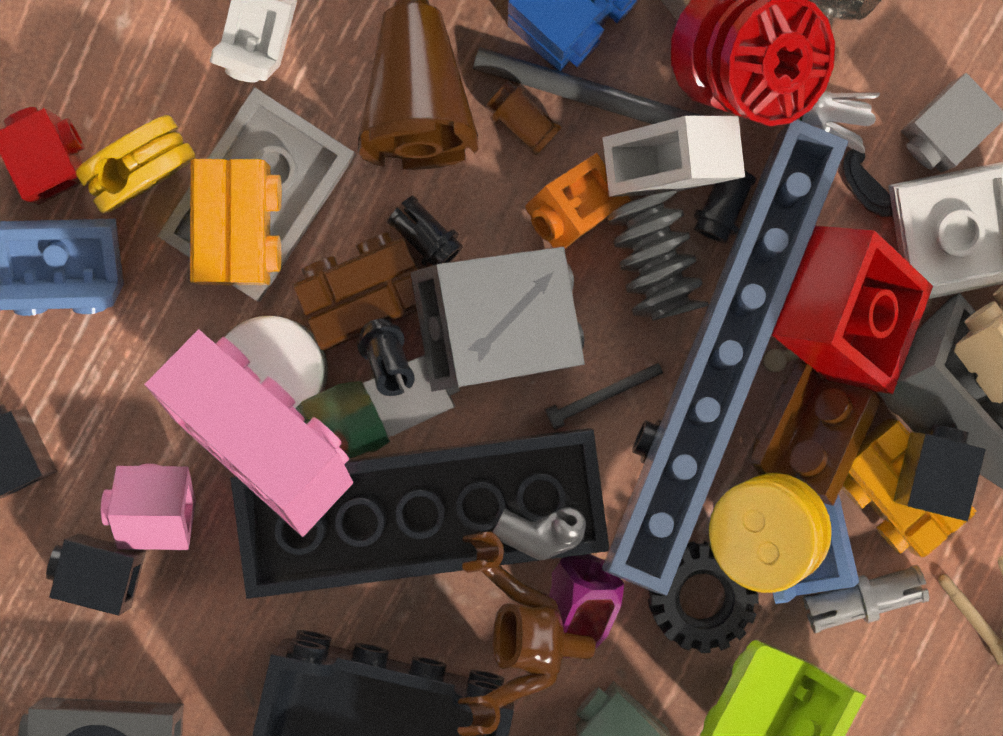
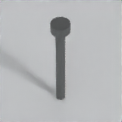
[545,363,663,431]

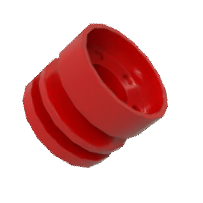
[671,0,835,126]

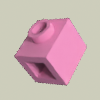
[101,464,196,550]

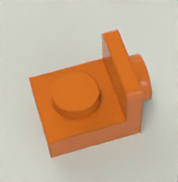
[525,153,631,249]

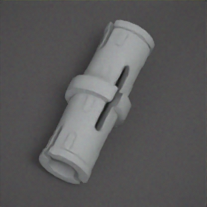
[803,565,929,633]

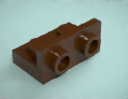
[751,361,881,506]

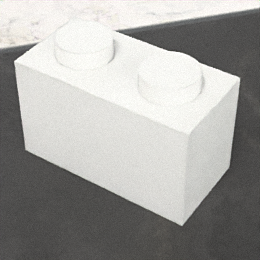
[603,116,745,197]

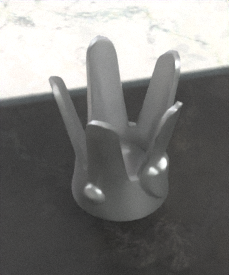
[799,91,880,153]

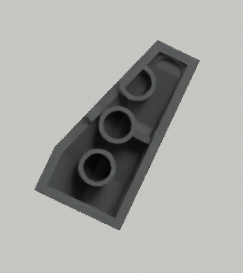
[877,293,1003,489]

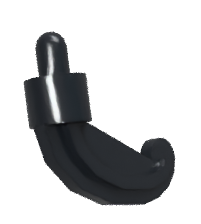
[843,149,893,217]

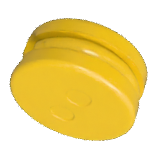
[76,115,196,214]
[709,473,831,593]

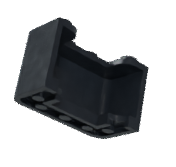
[252,630,514,736]

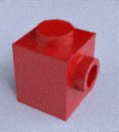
[0,107,85,205]

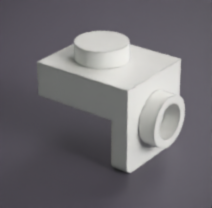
[210,0,297,82]

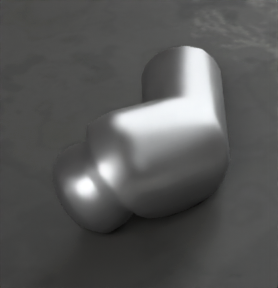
[493,507,586,560]

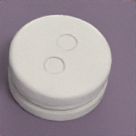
[225,316,328,416]

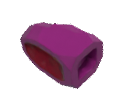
[549,554,624,658]

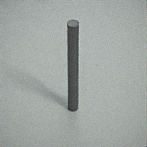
[473,47,704,124]

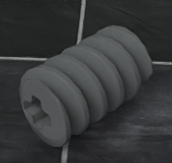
[607,191,709,321]

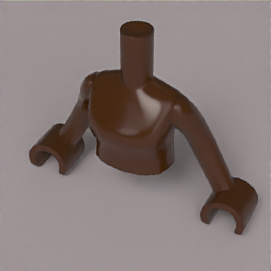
[458,532,596,736]

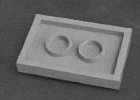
[157,87,356,302]

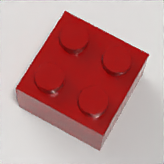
[771,225,933,394]

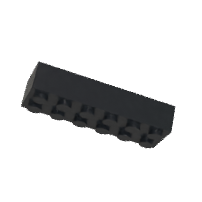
[230,428,610,599]

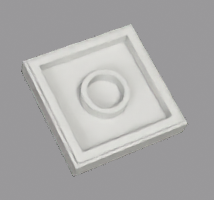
[888,162,1003,299]

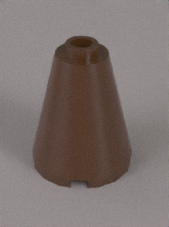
[358,0,479,170]

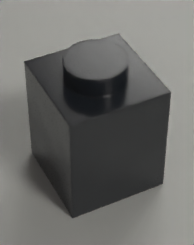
[0,404,57,499]
[893,424,986,522]
[46,534,146,616]

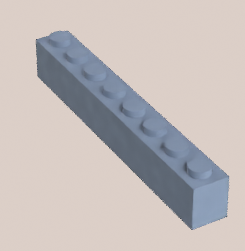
[601,119,849,595]

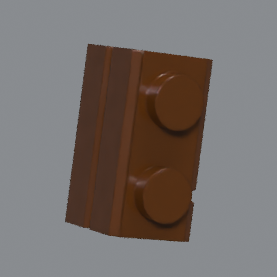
[293,232,418,351]

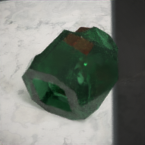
[295,381,390,459]

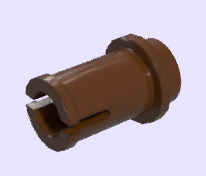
[485,80,562,156]

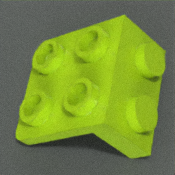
[700,640,866,736]

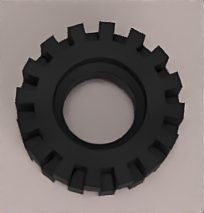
[648,541,759,653]

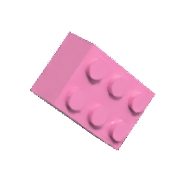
[144,329,353,537]

